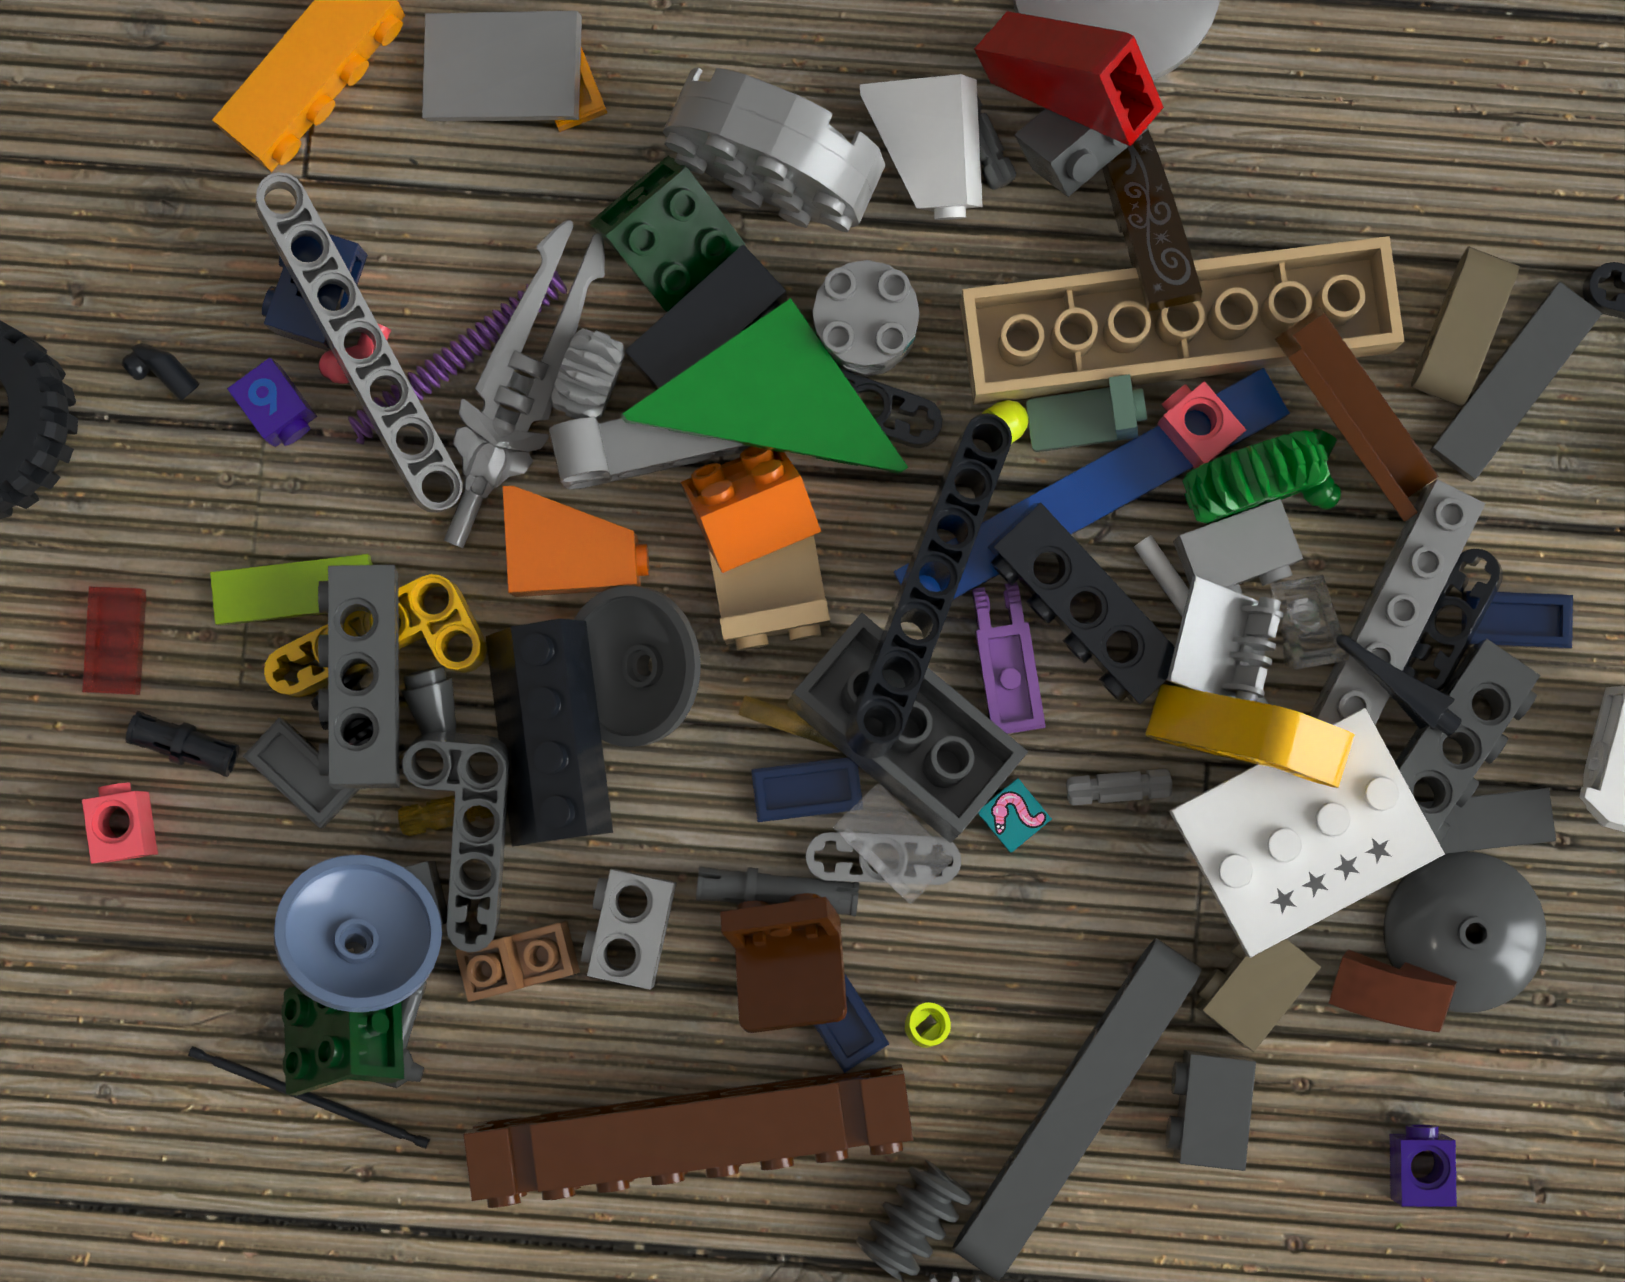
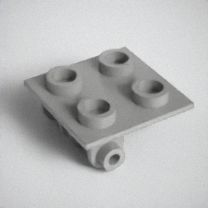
[1167,576,1284,702]

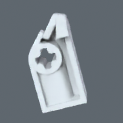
[1579,686,1625,832]

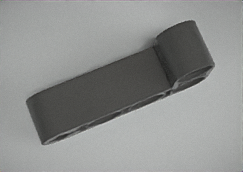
[402,732,510,952]

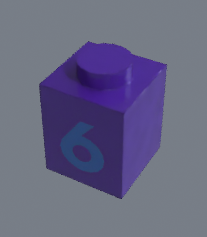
[227,357,317,447]

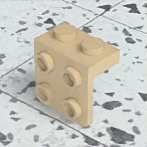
[709,535,830,651]

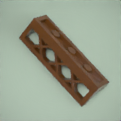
[1275,307,1439,522]

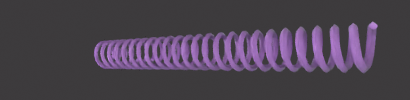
[348,271,567,444]

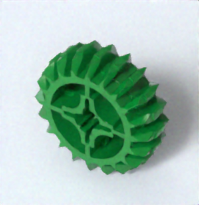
[1182,430,1330,524]

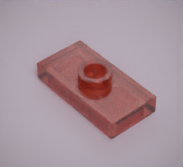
[82,586,147,695]

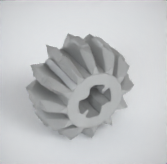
[551,328,625,420]

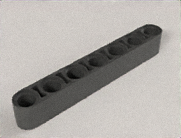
[952,938,1201,1281]

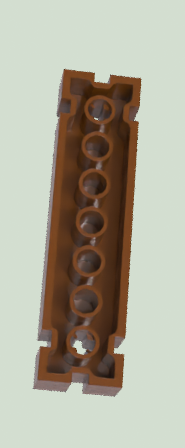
[463,1064,913,1208]

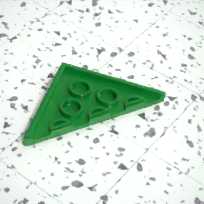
[621,298,908,474]

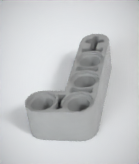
[549,418,750,490]

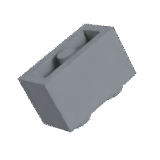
[1173,499,1303,594]

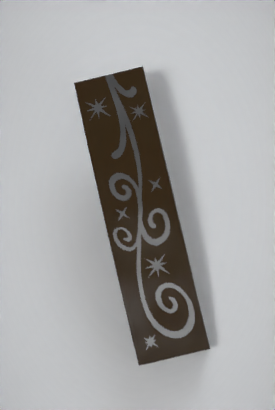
[1102,127,1202,312]

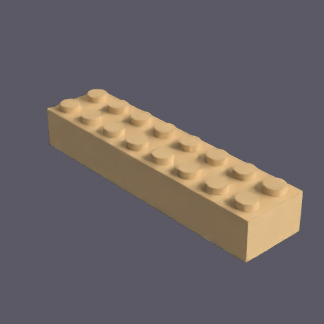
[960,236,1405,405]

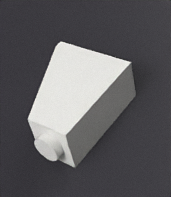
[860,74,983,220]

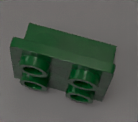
[589,155,746,312]
[281,986,404,1096]

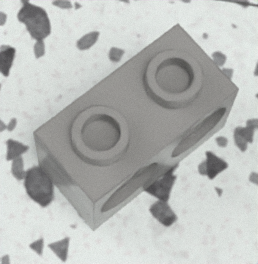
[581,869,677,990]

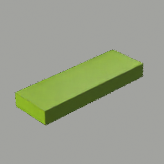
[210,554,372,626]

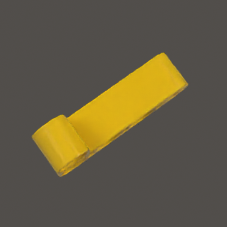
[264,574,487,697]
[1145,684,1355,788]

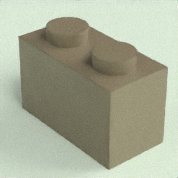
[1196,939,1321,1052]

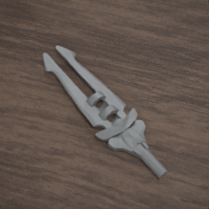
[444,220,605,548]

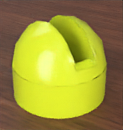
[982,400,1029,444]
[905,1002,951,1048]

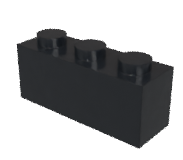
[625,244,787,390]

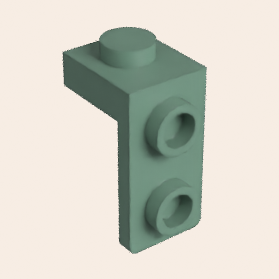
[1026,374,1147,452]

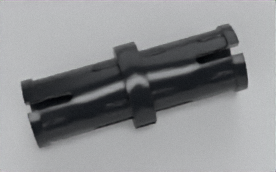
[126,711,240,777]

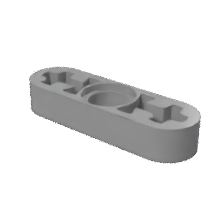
[806,832,961,885]

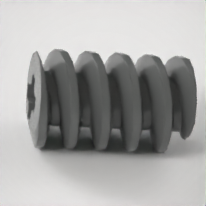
[855,1159,972,1282]

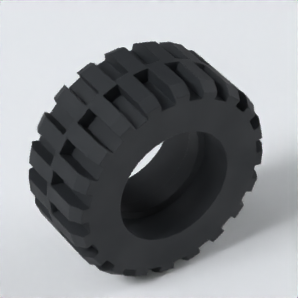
[0,320,78,519]

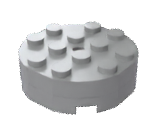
[663,67,886,232]

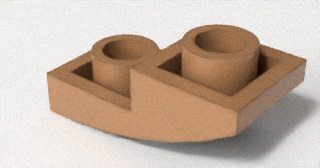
[455,921,580,1002]

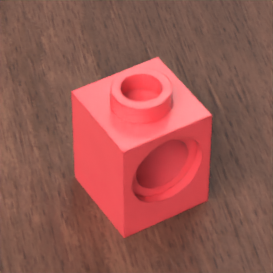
[1157,381,1246,468]
[82,782,158,864]

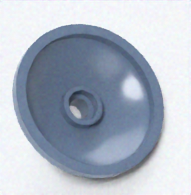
[274,855,442,1012]

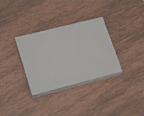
[422,11,582,122]

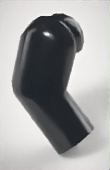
[122,343,200,401]

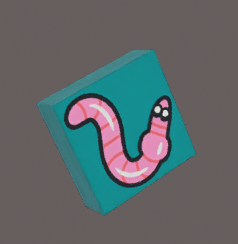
[978,778,1052,853]

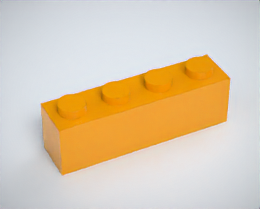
[212,0,405,173]

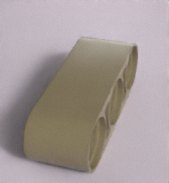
[1411,246,1519,407]

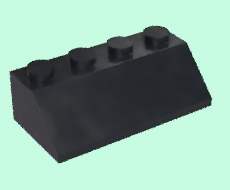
[486,618,613,847]

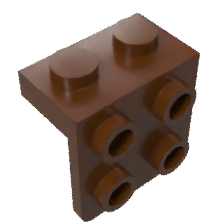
[720,893,847,1033]

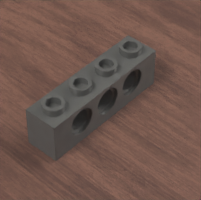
[318,565,400,789]
[1395,638,1541,844]

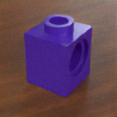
[1389,1124,1457,1207]

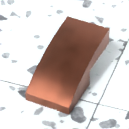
[1328,949,1457,1032]

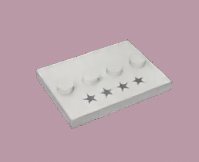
[1169,708,1445,958]

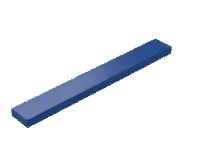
[894,368,1290,600]

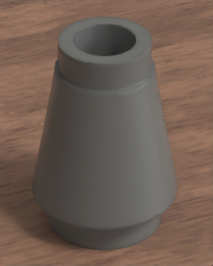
[401,666,457,734]

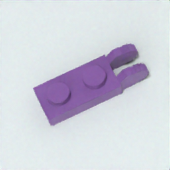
[972,582,1046,734]

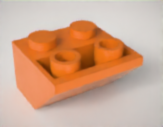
[680,446,821,573]

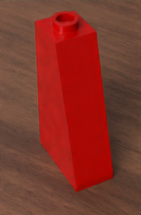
[974,11,1164,146]

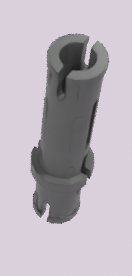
[696,866,859,917]

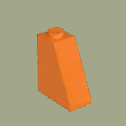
[502,485,649,597]

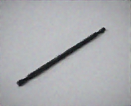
[188,1046,430,1149]

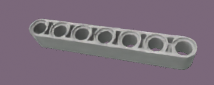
[255,172,463,513]

